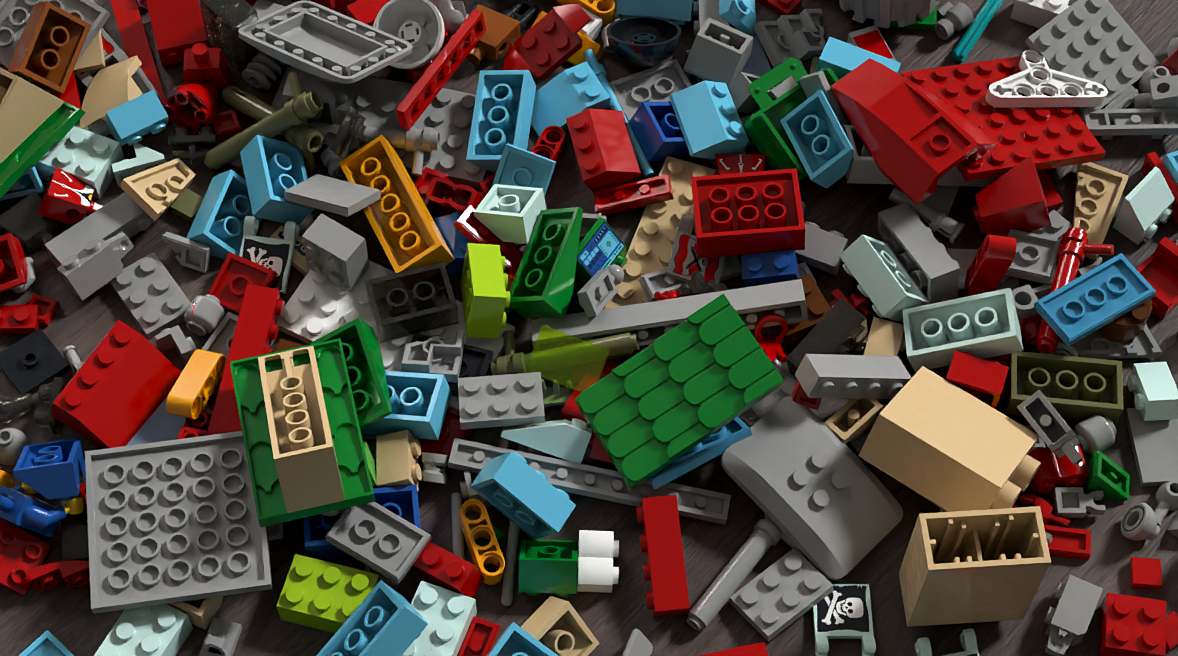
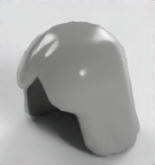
[429,0,469,34]

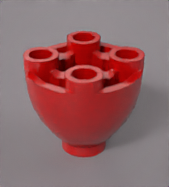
[164,83,218,137]

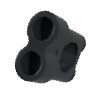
[501,0,540,33]

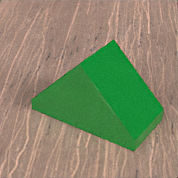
[1084,451,1130,501]

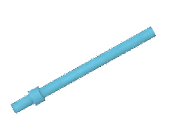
[583,49,654,179]

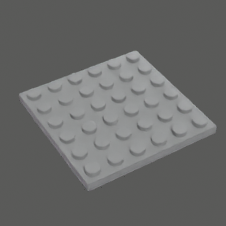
[85,431,272,614]

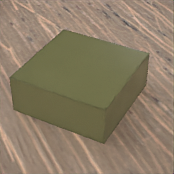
[170,188,204,223]

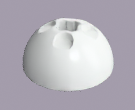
[373,0,445,69]

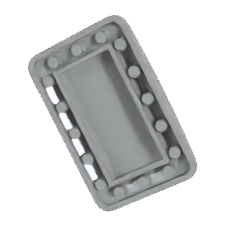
[238,0,412,84]
[720,397,903,580]

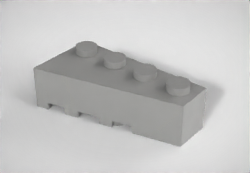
[878,202,961,304]

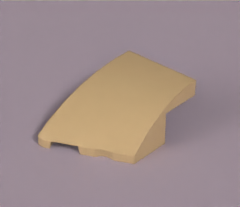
[79,55,143,131]

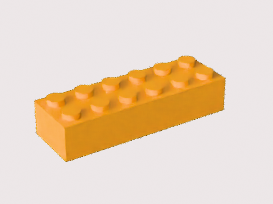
[339,135,455,288]

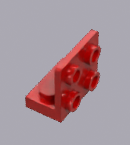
[0,518,50,596]

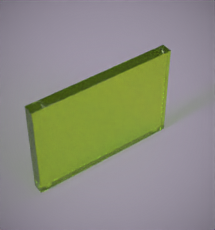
[525,325,610,392]

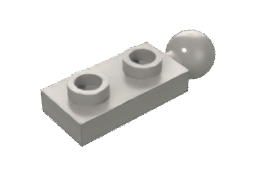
[577,264,624,318]

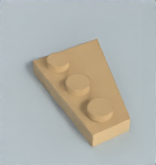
[120,158,196,221]

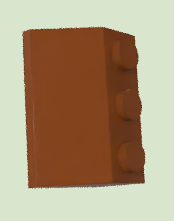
[7,1,91,94]

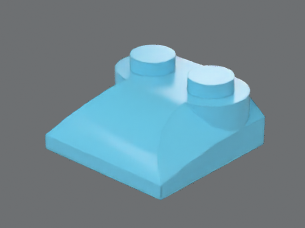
[719,0,756,36]

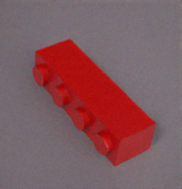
[636,495,690,617]

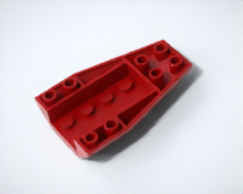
[830,58,996,205]

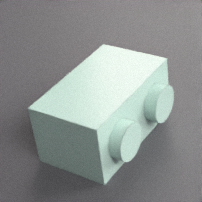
[1127,362,1178,421]

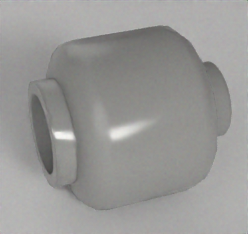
[184,294,224,336]
[1074,414,1117,456]

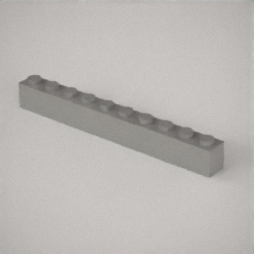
[532,279,808,352]

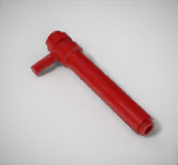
[1035,227,1114,353]

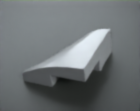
[401,330,465,383]

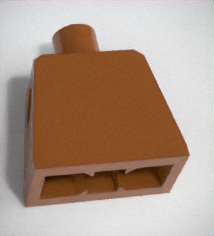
[467,4,520,64]

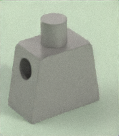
[1134,75,1178,109]

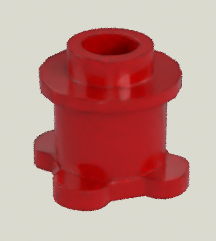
[1019,314,1042,350]

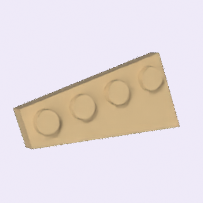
[1073,162,1129,261]

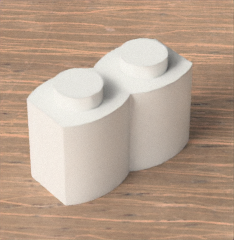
[577,530,619,593]

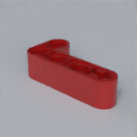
[964,234,1017,297]

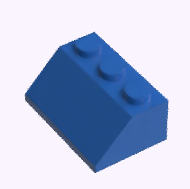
[13,437,86,501]

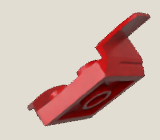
[502,4,591,80]

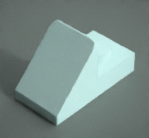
[111,143,166,187]

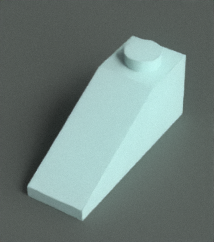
[501,418,592,464]

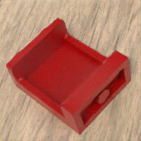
[1136,236,1178,320]

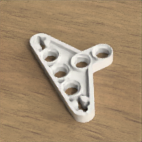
[986,50,1108,108]

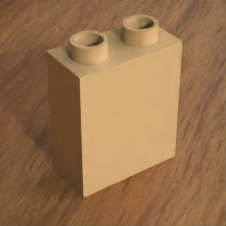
[858,366,1041,512]
[899,506,1051,627]

